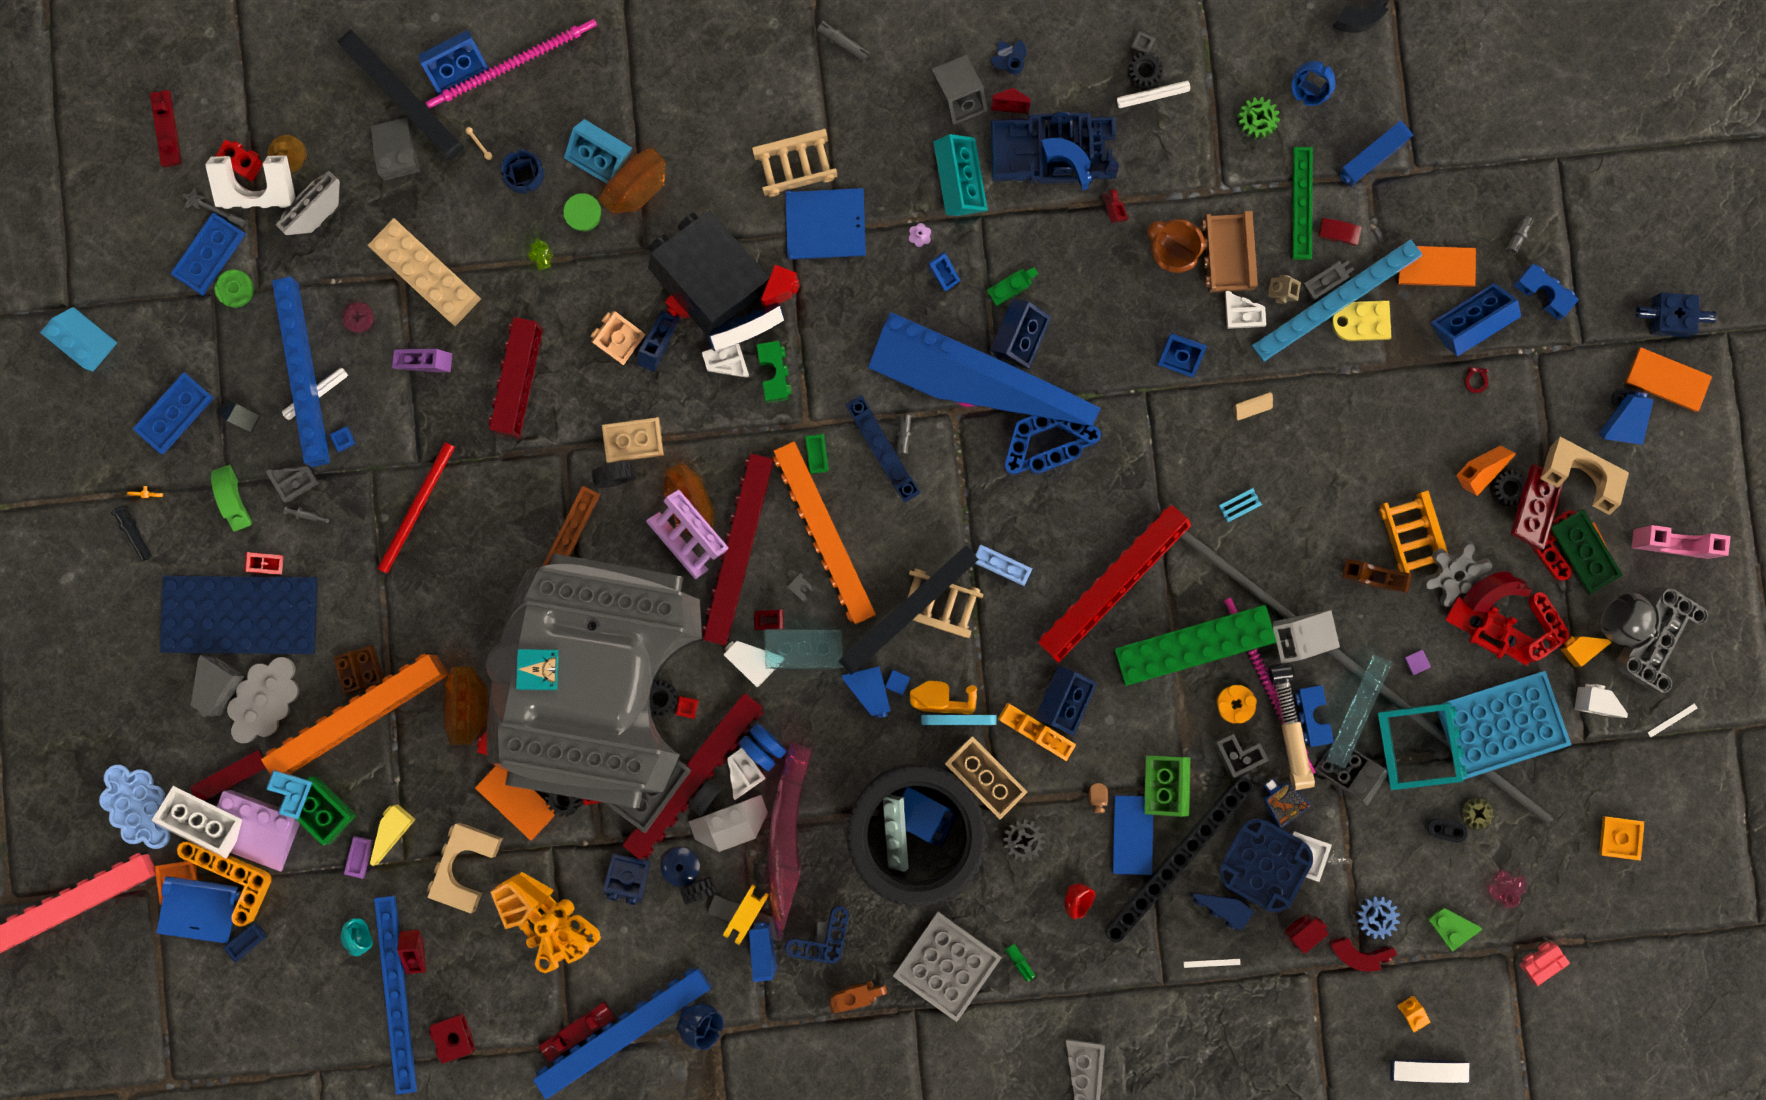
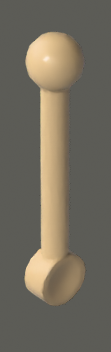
[465,127,492,160]

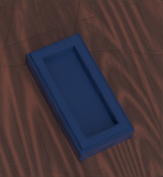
[223,922,267,963]

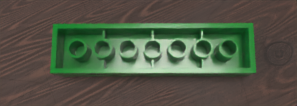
[1114,605,1277,686]

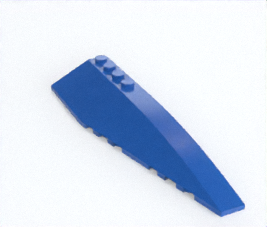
[868,312,1101,426]

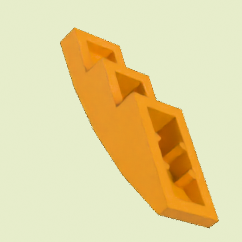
[998,703,1076,761]

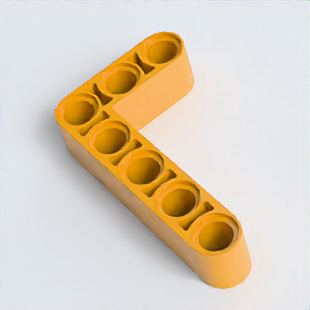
[177,841,272,926]

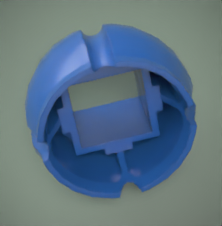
[1291,61,1336,106]

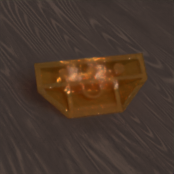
[598,147,665,214]
[663,463,715,537]
[444,667,487,745]

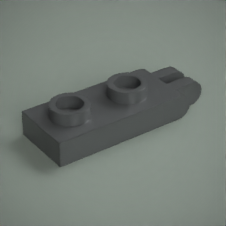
[1303,260,1355,301]

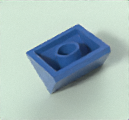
[1158,333,1207,378]

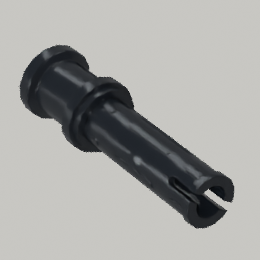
[111,505,152,562]

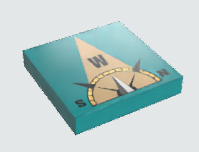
[516,649,559,690]

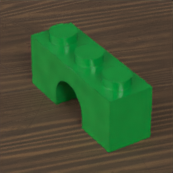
[757,341,792,403]

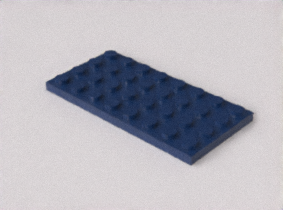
[160,576,318,654]

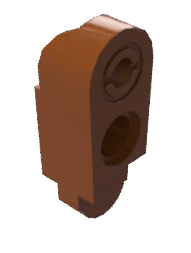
[829,981,887,1013]

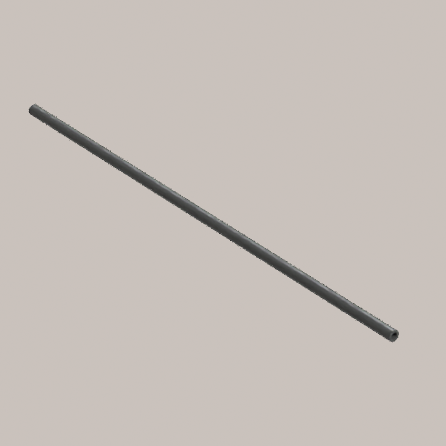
[1180,531,1553,824]

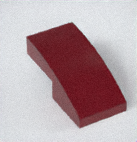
[1318,218,1362,246]

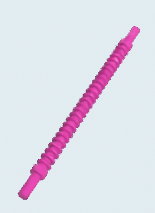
[1224,597,1315,774]

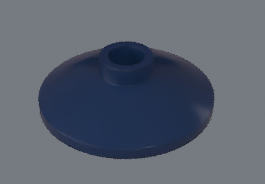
[661,847,700,886]

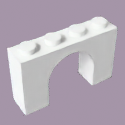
[205,156,296,209]

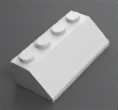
[151,786,242,859]

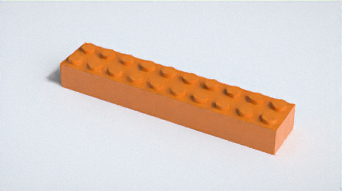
[261,654,449,775]

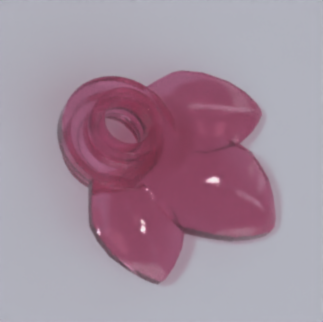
[1488,870,1527,909]

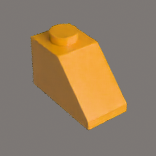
[1560,636,1611,667]

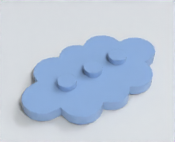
[99,765,170,849]

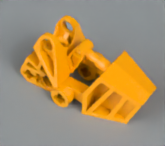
[490,872,601,973]

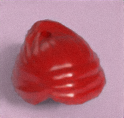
[1064,883,1095,920]

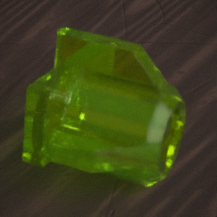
[528,238,553,271]

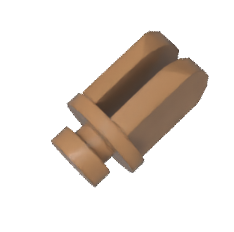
[1089,783,1108,813]

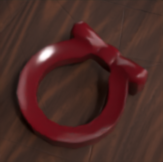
[1464,367,1489,393]

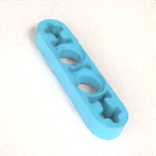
[921,715,997,725]

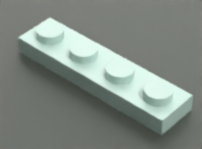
[883,794,909,872]

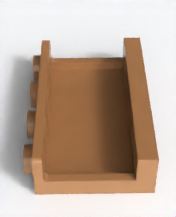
[1201,211,1258,293]

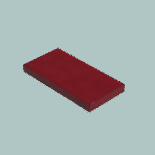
[1510,464,1564,550]

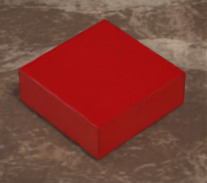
[675,696,699,719]

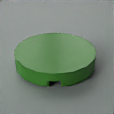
[564,193,602,232]
[214,269,254,308]

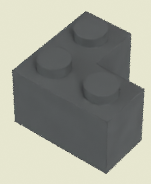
[1213,733,1269,778]

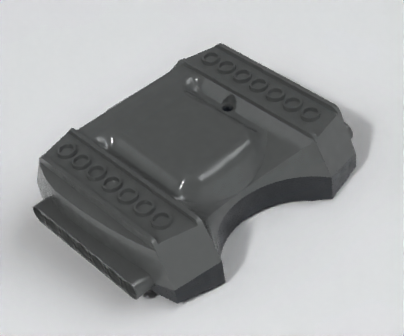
[486,554,703,808]

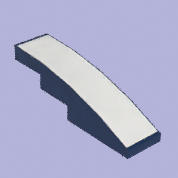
[707,302,785,351]
[1390,1059,1470,1083]

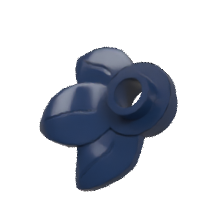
[991,40,1027,75]

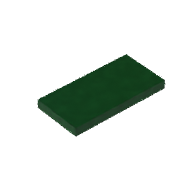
[1550,509,1623,595]

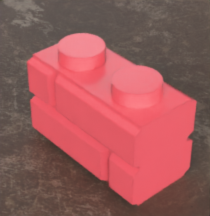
[1519,942,1570,986]

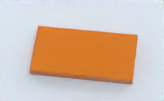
[1397,246,1476,287]
[1625,347,1712,412]
[475,766,555,841]

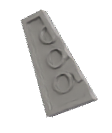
[1066,1039,1105,1100]

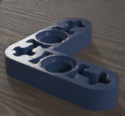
[784,906,849,964]

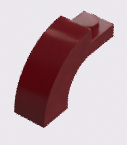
[1462,571,1532,613]
[1327,936,1397,972]

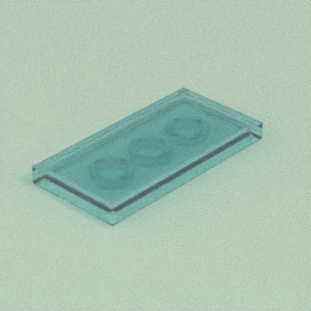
[764,629,843,669]

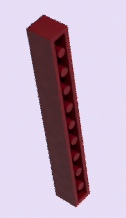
[702,454,774,646]
[622,693,764,860]

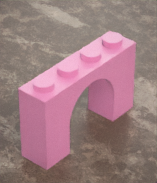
[1631,525,1730,559]

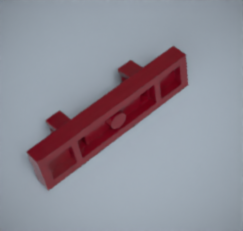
[150,90,182,167]
[539,1001,616,1062]

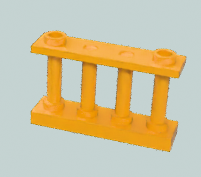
[1379,491,1448,573]

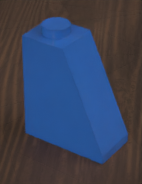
[1599,392,1654,445]
[842,666,891,719]
[749,921,777,982]

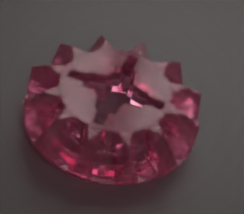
[343,302,374,333]

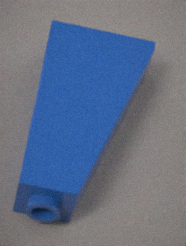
[1339,120,1413,187]

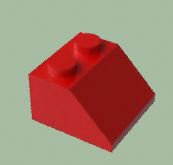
[761,265,800,308]

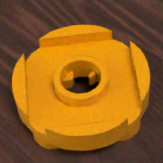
[1217,685,1257,723]

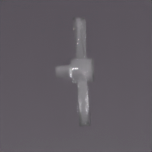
[1326,852,1352,866]

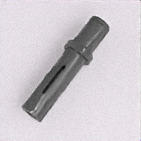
[817,21,870,62]

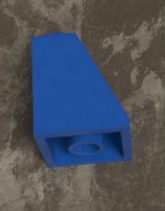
[901,787,959,846]

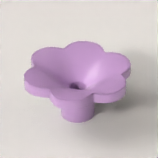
[909,223,931,247]

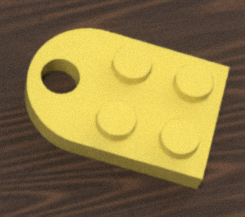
[1331,301,1391,341]

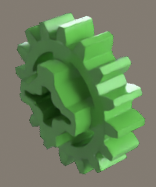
[1238,97,1280,139]

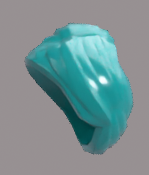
[340,918,373,957]

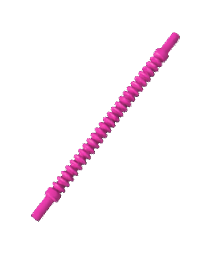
[426,19,597,109]

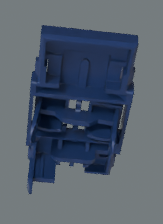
[990,112,1119,184]

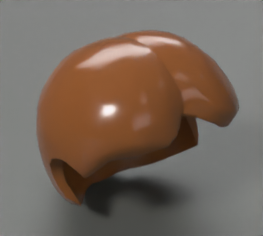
[1147,219,1205,273]

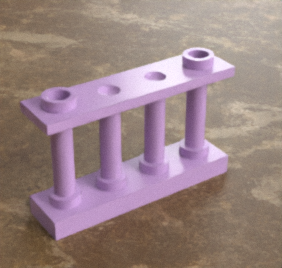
[646,490,728,579]

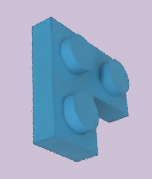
[266,770,312,819]

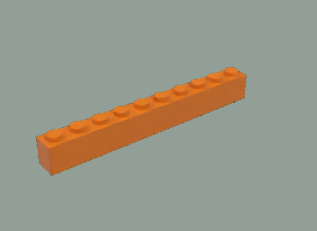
[773,441,876,625]

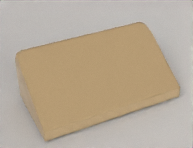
[1232,392,1273,420]

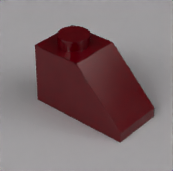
[397,930,426,974]

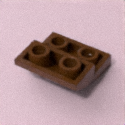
[333,645,383,694]

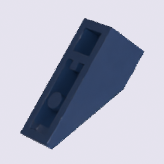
[637,311,680,372]

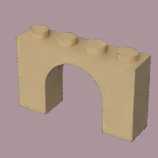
[1540,437,1629,515]
[427,822,503,914]

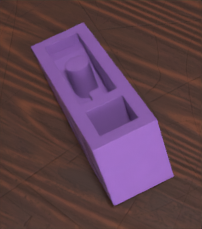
[392,349,452,372]

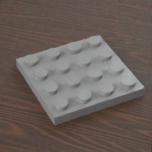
[893,911,1002,1022]

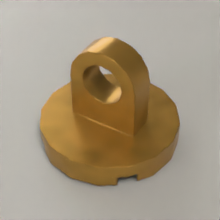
[267,135,307,173]

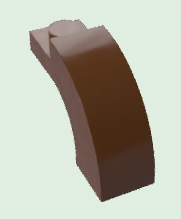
[1342,559,1412,593]

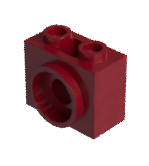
[1284,914,1329,954]
[429,1012,476,1064]

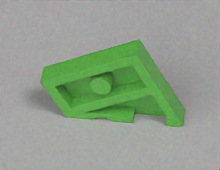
[1427,907,1482,952]

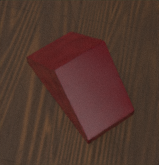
[754,610,784,630]

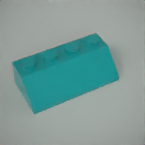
[933,134,988,216]

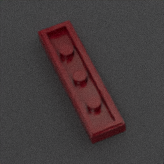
[190,750,266,801]

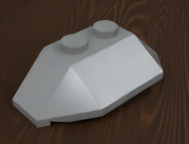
[276,171,340,235]
[689,795,768,852]

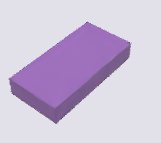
[344,836,374,879]

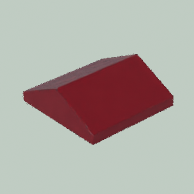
[991,88,1031,114]

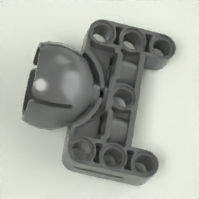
[1600,587,1708,693]

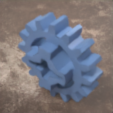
[1356,896,1400,939]

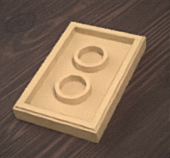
[602,417,664,463]

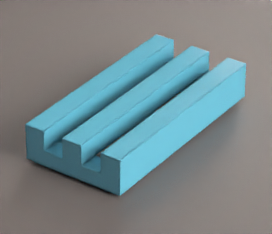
[1218,488,1262,523]

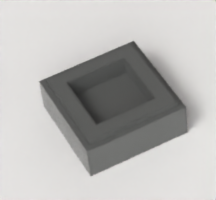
[1130,31,1156,55]

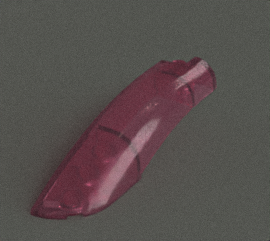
[768,742,814,941]

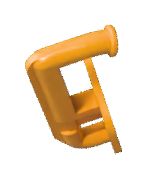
[910,681,977,715]

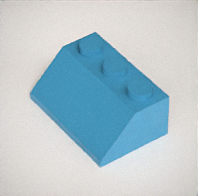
[564,119,632,187]
[40,307,117,372]

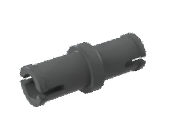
[1506,216,1534,255]
[896,414,912,454]

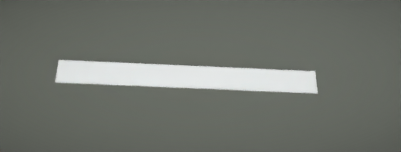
[1648,703,1698,737]
[1184,959,1240,968]

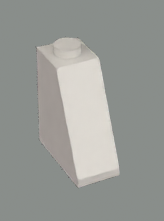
[724,641,785,687]

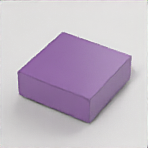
[1404,650,1431,675]

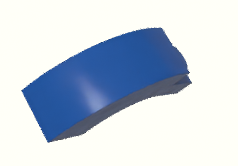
[1041,138,1092,191]

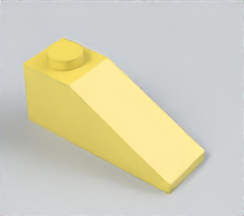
[370,805,416,866]

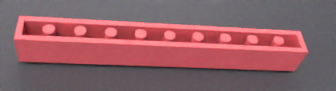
[0,853,156,953]

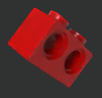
[215,139,263,182]

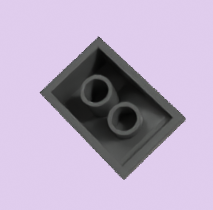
[371,117,421,181]

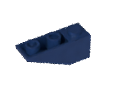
[1190,892,1255,931]

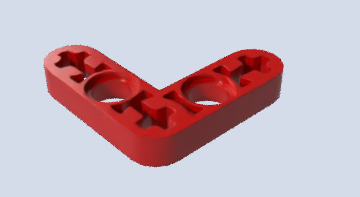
[1530,510,1576,581]
[1523,592,1569,662]

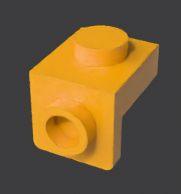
[1397,996,1430,1032]

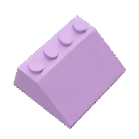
[217,790,300,872]

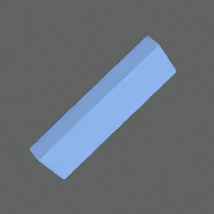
[975,545,1032,586]

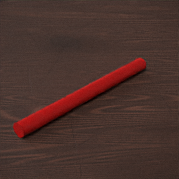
[377,442,455,574]

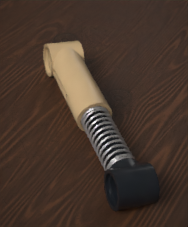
[1268,663,1315,791]

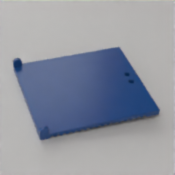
[785,188,866,260]

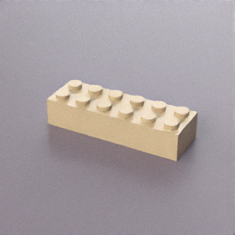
[368,218,481,326]

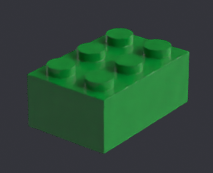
[296,776,357,846]

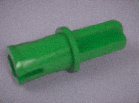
[1005,943,1035,982]

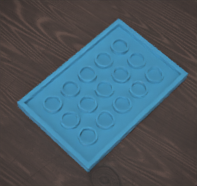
[1437,671,1571,779]

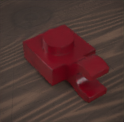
[1102,189,1128,223]

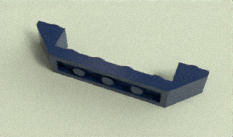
[845,395,921,503]

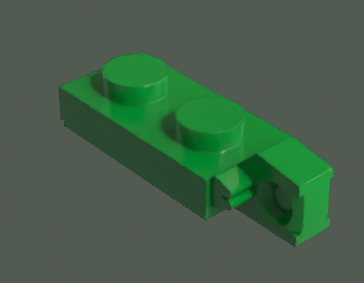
[987,267,1038,307]

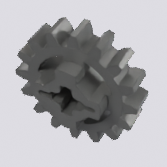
[1003,819,1045,862]

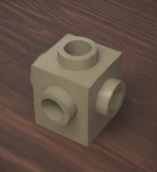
[1268,275,1301,304]

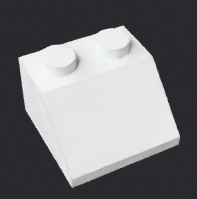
[1574,684,1628,718]

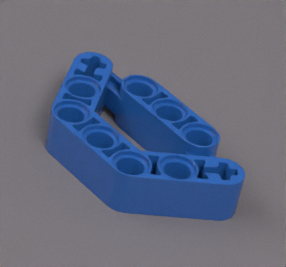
[1004,416,1101,476]

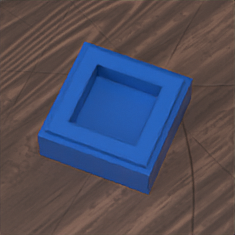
[329,426,356,452]
[885,670,910,695]

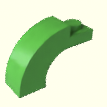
[211,464,252,532]

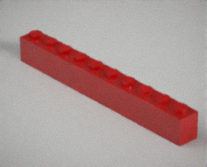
[1038,505,1191,663]

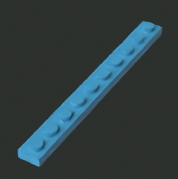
[1252,239,1422,362]

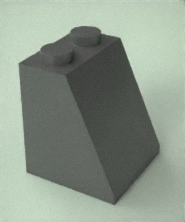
[932,55,988,125]
[191,655,246,717]

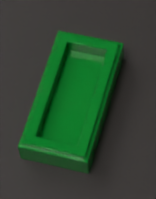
[805,434,829,474]

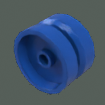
[738,723,788,772]

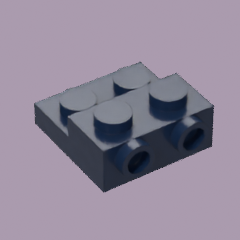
[603,854,651,905]

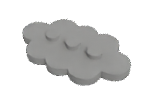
[227,657,299,743]

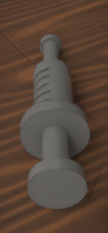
[283,505,330,523]

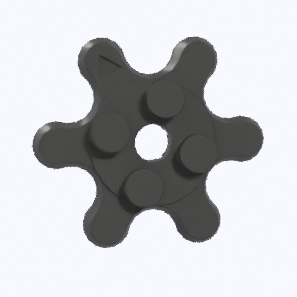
[1422,540,1492,607]

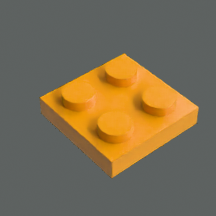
[1599,816,1644,861]

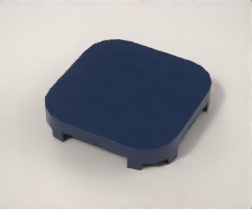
[1220,818,1313,912]

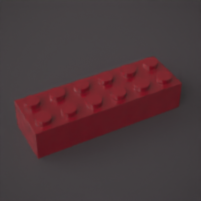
[488,317,543,439]

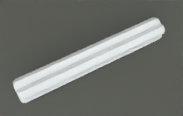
[1117,81,1190,108]
[282,368,348,420]

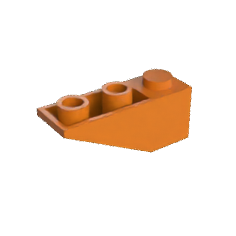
[1456,445,1516,496]

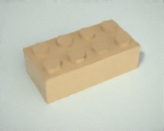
[945,736,1027,819]

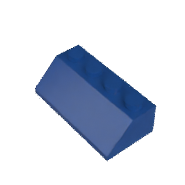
[1431,283,1521,356]

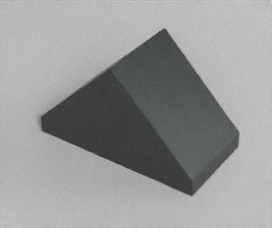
[217,398,261,433]

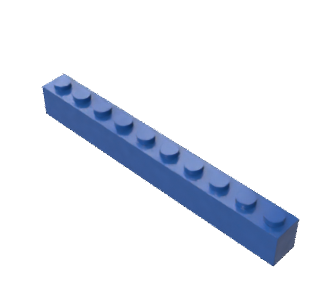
[272,276,330,467]
[533,967,712,1100]

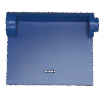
[156,876,242,944]

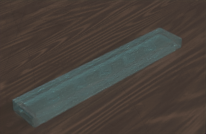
[1326,655,1392,769]

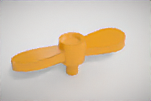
[127,486,163,498]

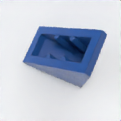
[928,252,961,292]

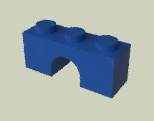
[1513,264,1579,320]
[1294,685,1334,747]

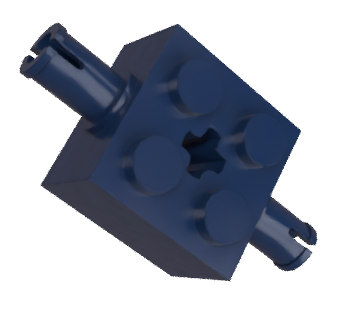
[1635,293,1717,337]

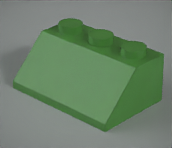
[1145,756,1191,817]

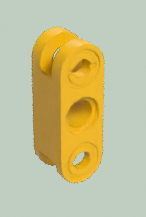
[723,884,769,945]

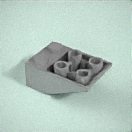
[1273,610,1340,664]

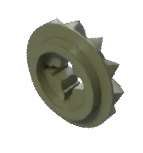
[1462,798,1494,829]

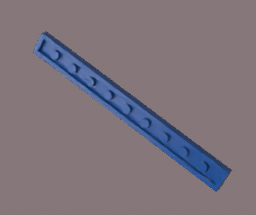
[374,895,417,1095]

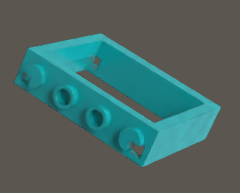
[1378,702,1467,790]

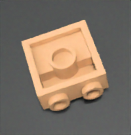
[590,311,646,365]

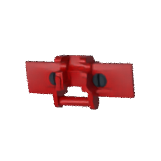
[1445,597,1536,666]

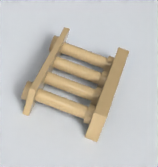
[752,129,837,197]
[908,568,984,639]

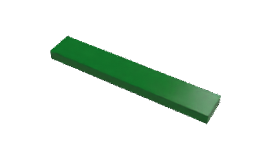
[1292,147,1313,260]

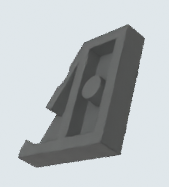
[265,466,319,503]

